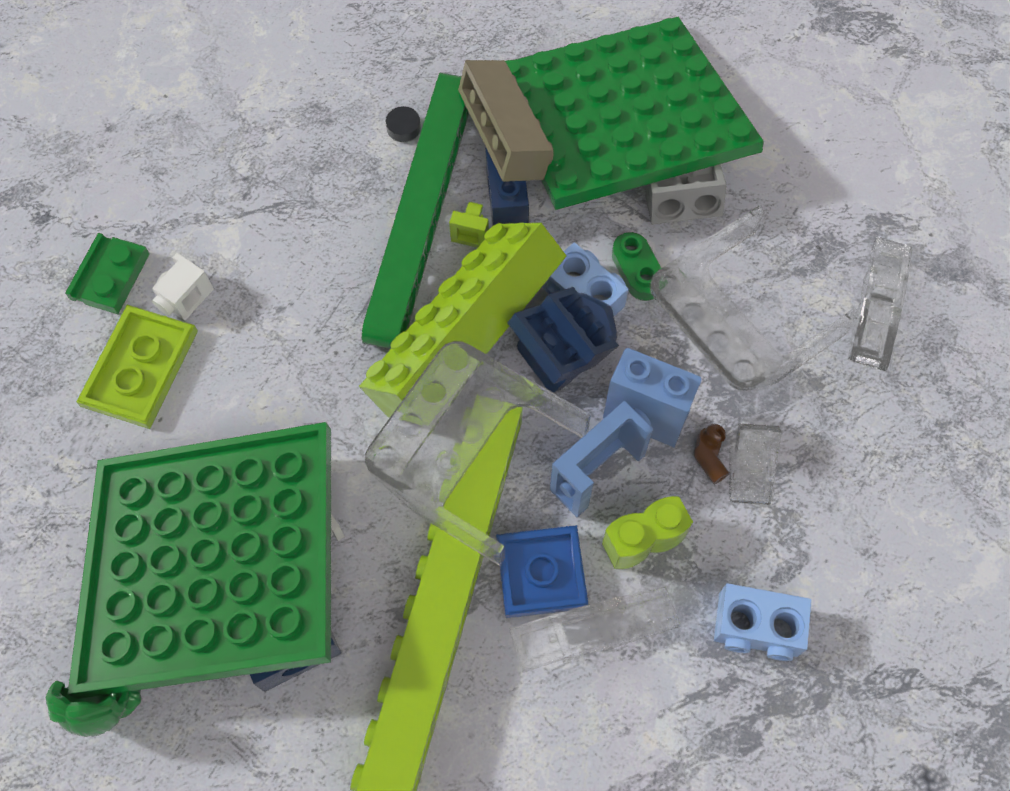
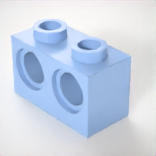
[542,242,628,316]
[714,583,812,661]

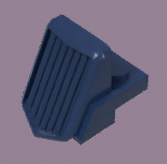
[508,287,619,393]

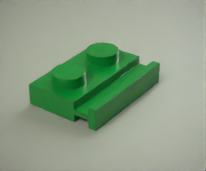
[65,233,150,315]

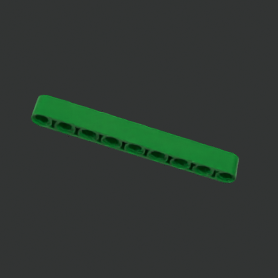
[361,72,469,349]

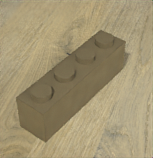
[458,60,553,181]

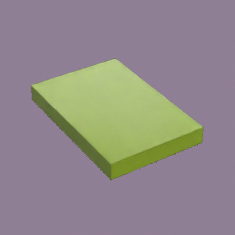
[76,305,198,429]

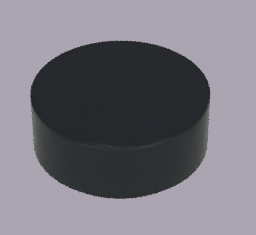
[385,106,421,142]

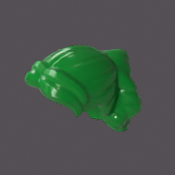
[45,681,142,737]

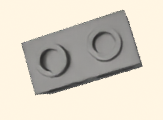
[646,164,727,225]

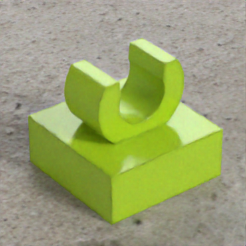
[449,202,489,248]

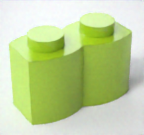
[602,496,693,569]

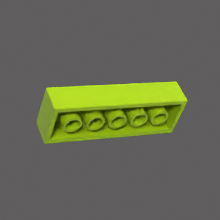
[359,222,567,427]

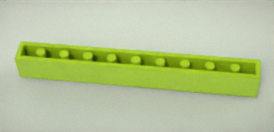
[350,396,523,791]

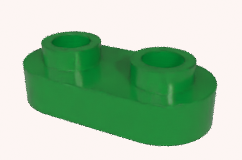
[612,232,665,301]

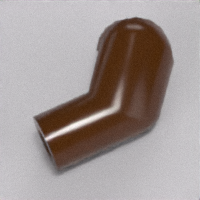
[694,423,730,485]

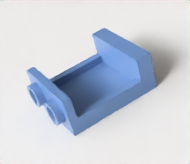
[603,348,702,448]
[550,401,653,518]

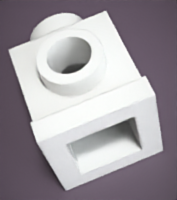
[152,253,214,321]

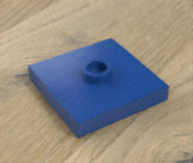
[496,525,589,618]

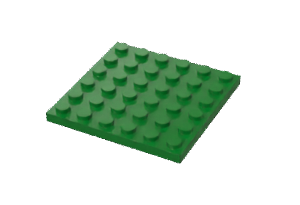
[505,16,764,210]
[67,422,331,699]

